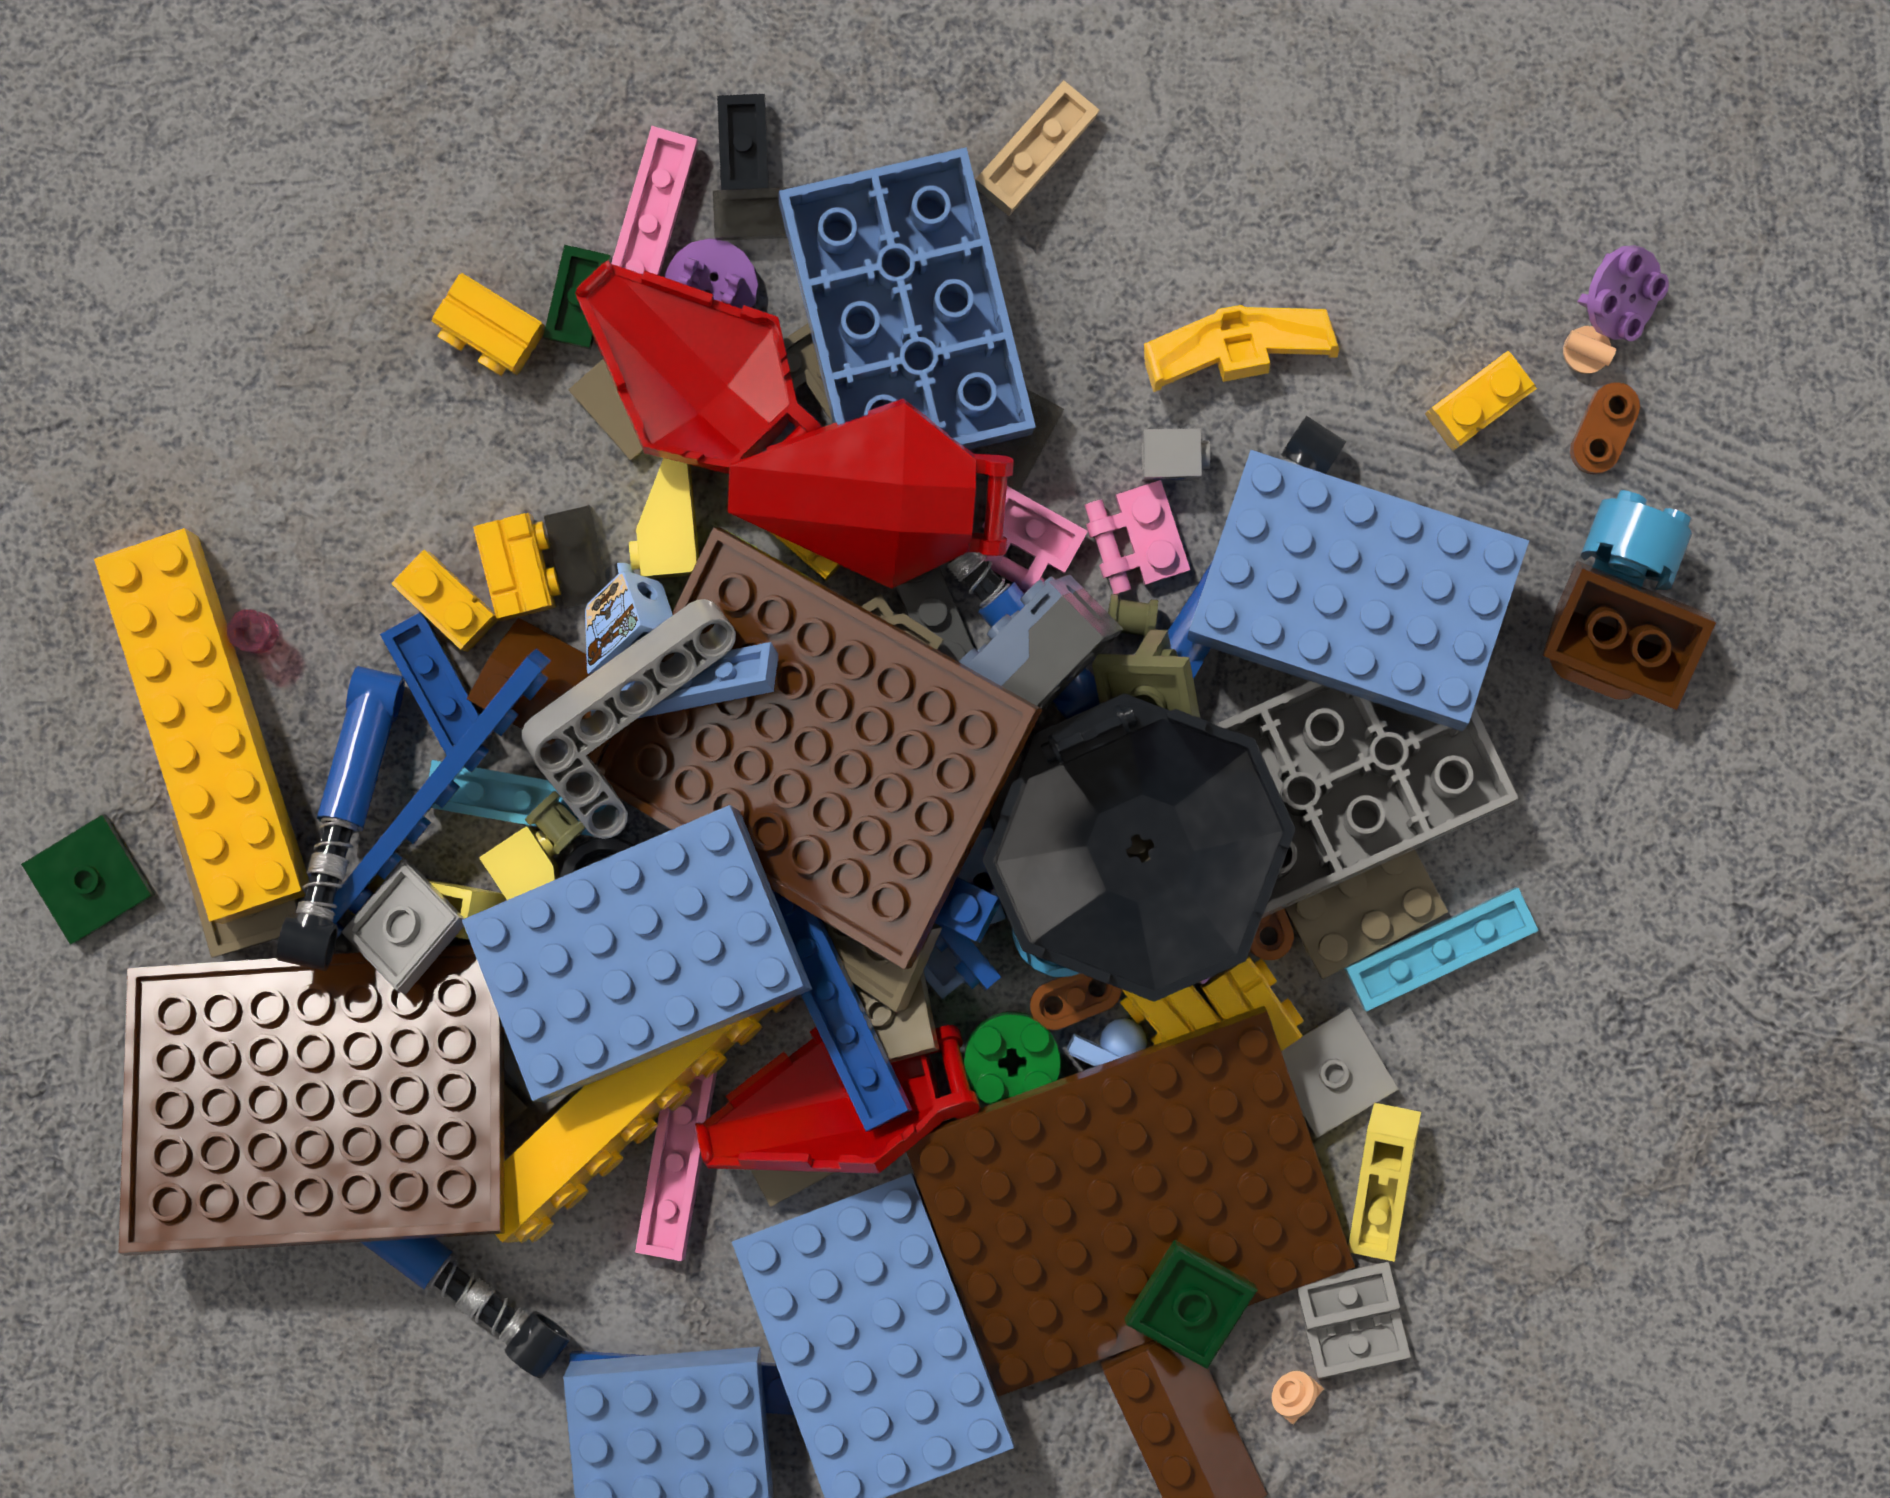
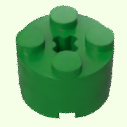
[964,1011,1060,1105]

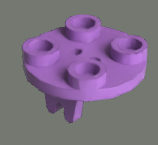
[665,238,758,309]
[1577,245,1669,341]

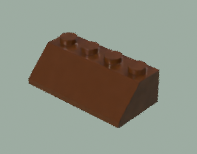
[1100,1340,1267,1498]

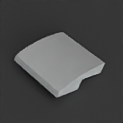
[1297,1262,1411,1380]

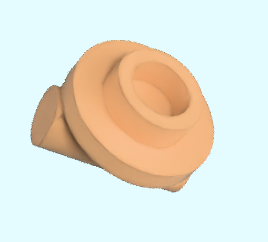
[1563,326,1616,374]
[1272,1371,1324,1425]

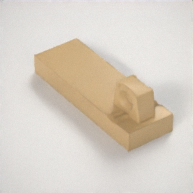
[975,80,1100,216]

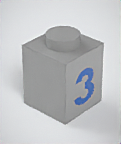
[1141,428,1210,481]

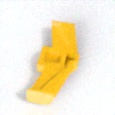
[1144,305,1340,392]

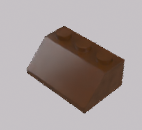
[1543,561,1716,710]
[467,617,613,768]

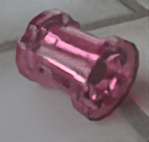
[227,609,279,654]

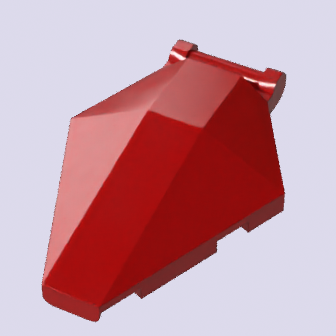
[575,260,822,474]
[727,398,1014,589]
[695,1025,980,1173]

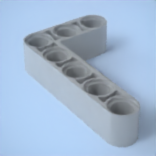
[522,599,736,839]

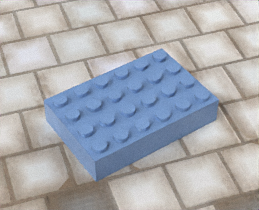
[779,147,1036,450]
[1187,450,1529,732]
[462,805,812,1103]
[732,1173,1015,1498]
[563,1347,774,1498]

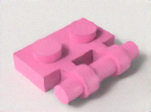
[1084,480,1190,594]
[982,486,1088,594]

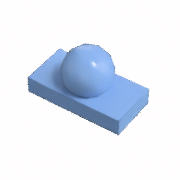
[1067,1018,1147,1067]

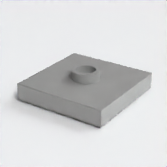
[341,860,465,995]
[1281,1007,1399,1138]

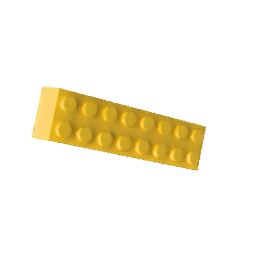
[94,528,309,924]
[495,997,795,1243]

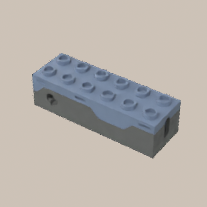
[959,575,1124,714]

